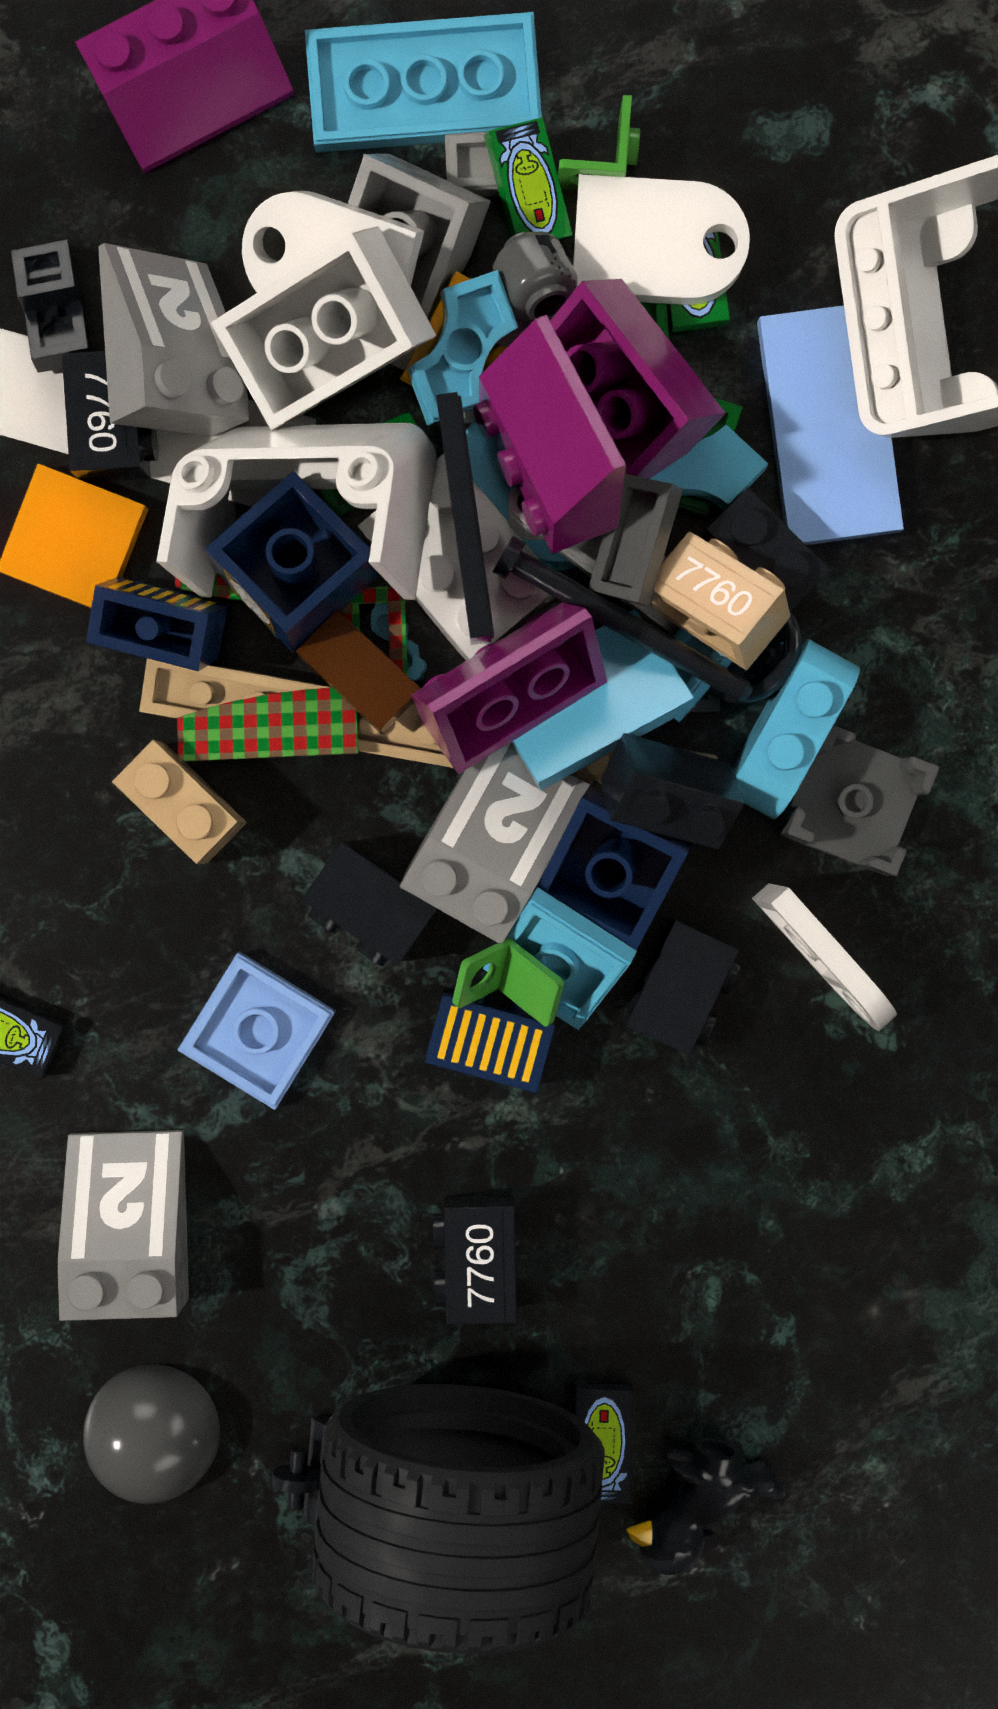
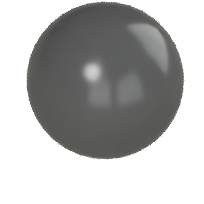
[83,1364,220,1504]

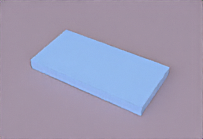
[757,305,904,545]

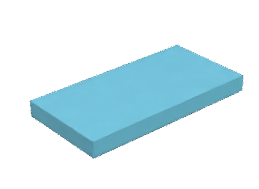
[305,12,542,152]

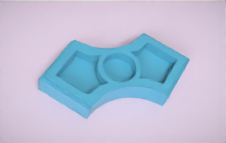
[407,270,518,426]
[650,425,768,510]

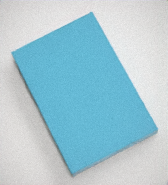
[512,609,695,791]

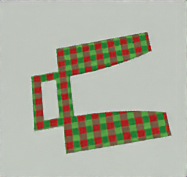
[175,573,408,762]

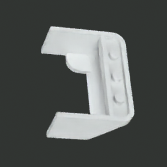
[835,155,998,438]
[156,423,436,600]

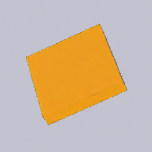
[0,464,149,608]

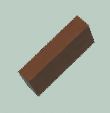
[296,610,421,735]

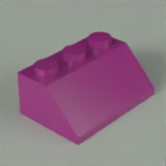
[75,0,295,173]
[550,278,725,479]
[473,315,626,554]
[411,602,607,774]

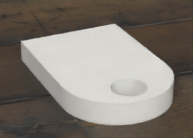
[573,174,750,305]
[242,191,424,293]
[752,883,897,1031]

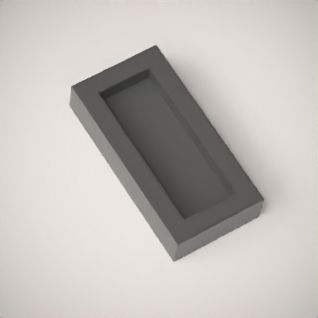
[588,474,683,606]

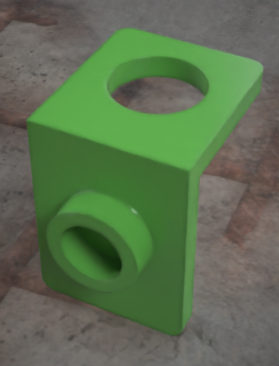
[558,95,640,191]
[452,938,564,1027]

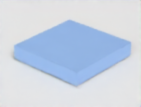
[178,952,336,1110]

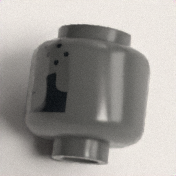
[493,231,578,322]

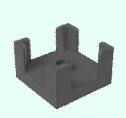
[776,725,940,876]

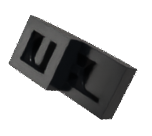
[11,239,93,373]

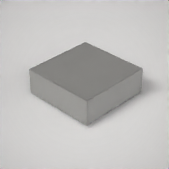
[445,132,499,197]

